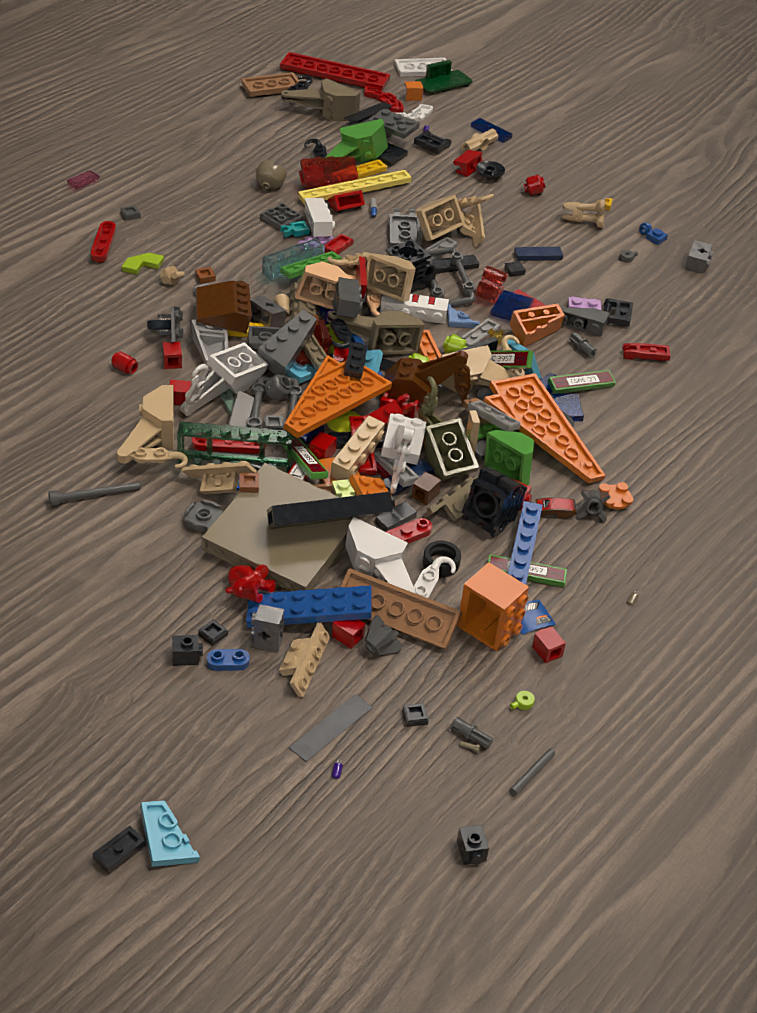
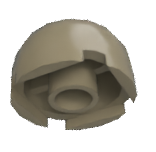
[256,160,287,190]

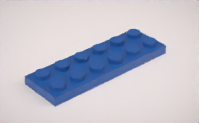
[246,585,372,627]

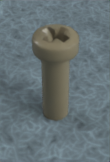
[460,741,480,753]

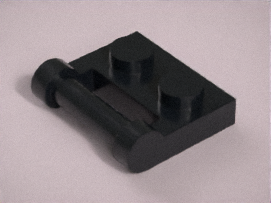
[414,130,451,153]
[603,298,633,326]

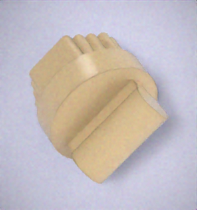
[160,266,185,285]

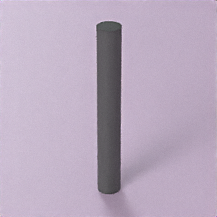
[509,749,555,796]

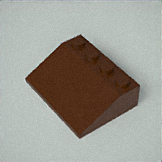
[196,280,252,333]

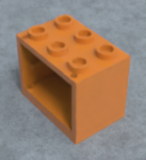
[457,562,529,652]

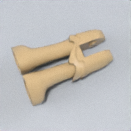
[562,199,605,228]

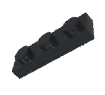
[344,342,368,379]

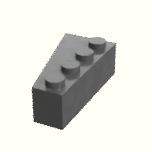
[257,309,317,376]

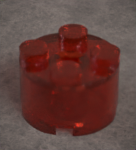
[475,265,509,304]

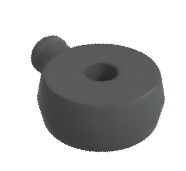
[620,250,638,263]

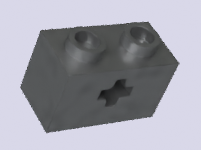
[685,240,714,273]
[250,296,287,327]
[251,604,284,653]

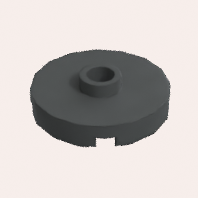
[184,500,223,532]

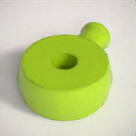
[510,691,535,710]

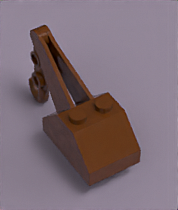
[379,351,471,403]

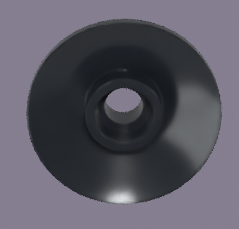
[476,161,505,178]

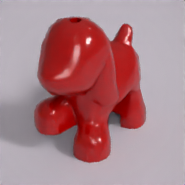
[225,564,275,603]

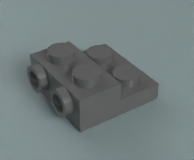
[248,326,282,351]

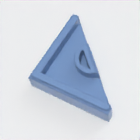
[447,304,480,328]

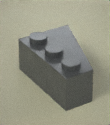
[332,277,362,318]

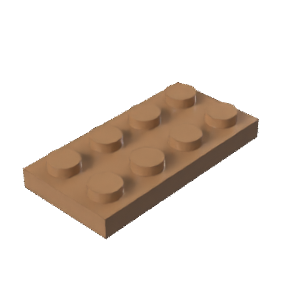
[241,72,299,97]

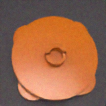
[599,482,634,510]

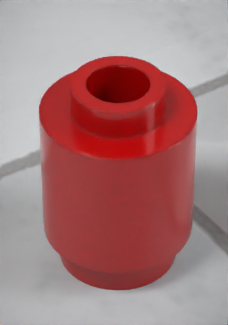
[111,351,139,374]

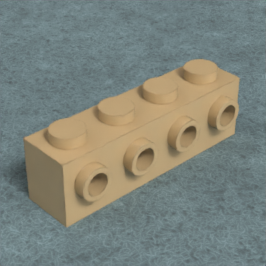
[330,416,385,480]

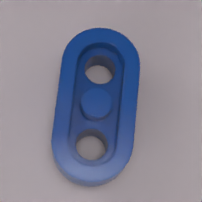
[207,649,250,671]

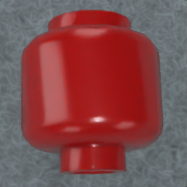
[523,175,546,196]

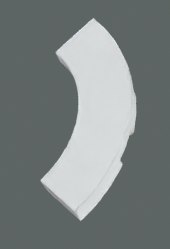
[396,104,433,122]

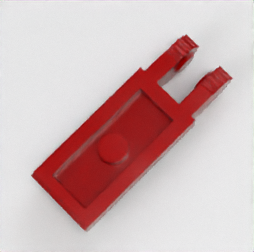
[622,343,671,361]
[366,393,416,428]

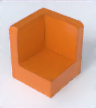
[405,81,423,101]

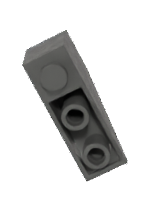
[561,308,609,336]

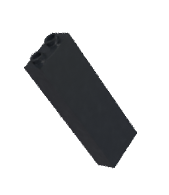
[267,492,395,529]

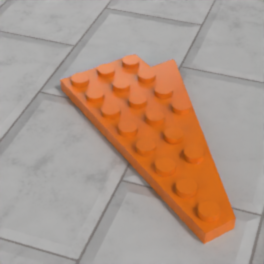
[284,355,392,438]
[483,373,606,484]

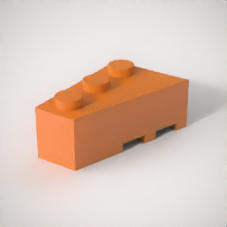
[509,304,565,347]

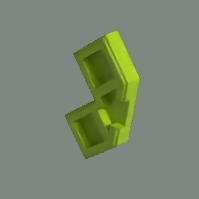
[122,253,164,275]

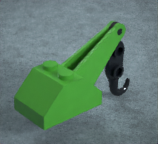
[304,119,388,174]

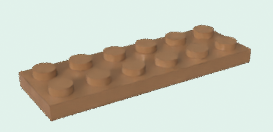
[341,568,462,650]

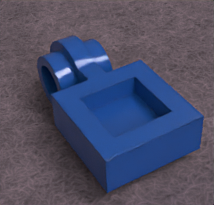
[639,222,668,245]

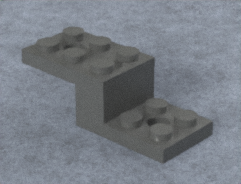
[343,109,420,139]

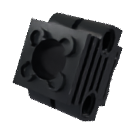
[385,239,436,293]
[461,467,527,537]

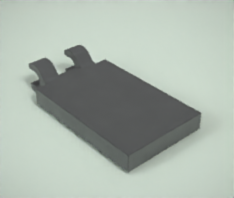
[389,207,421,247]

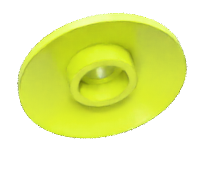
[327,410,360,432]

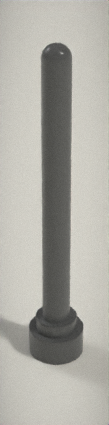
[48,482,142,507]

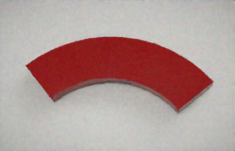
[364,86,404,113]

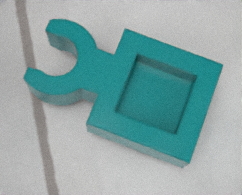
[280,221,310,237]

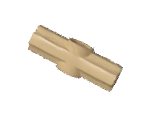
[461,129,498,153]

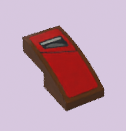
[333,346,349,363]
[535,497,577,519]

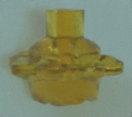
[487,328,504,345]

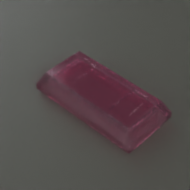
[66,170,100,189]

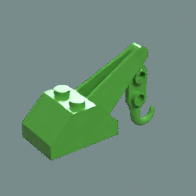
[477,423,534,485]

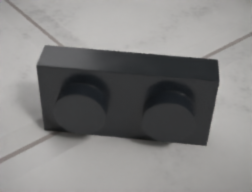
[92,825,146,874]

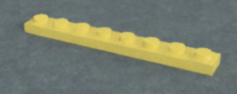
[298,170,412,205]

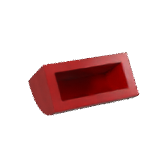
[328,190,365,211]

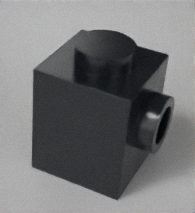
[172,635,203,666]
[457,825,489,865]

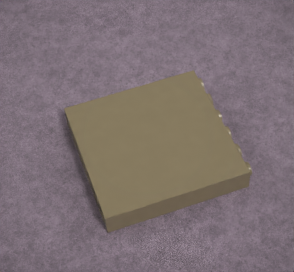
[202,463,364,592]

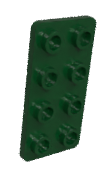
[415,60,473,94]

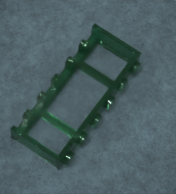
[177,421,293,473]

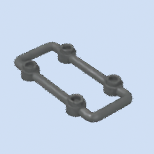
[427,247,476,307]
[247,375,302,442]

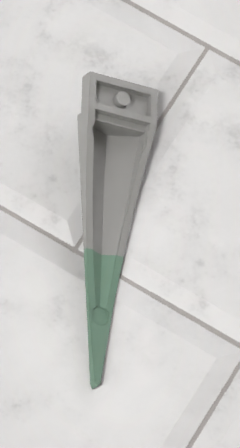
[190,319,234,415]

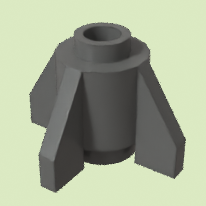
[577,489,610,522]
[365,615,403,655]

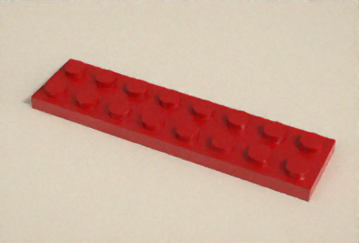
[280,52,390,90]

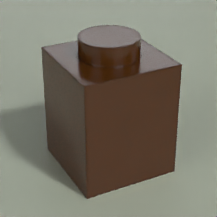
[411,472,441,505]

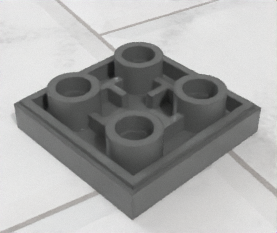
[260,203,304,231]

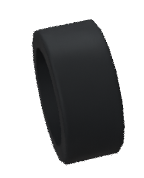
[423,540,461,577]

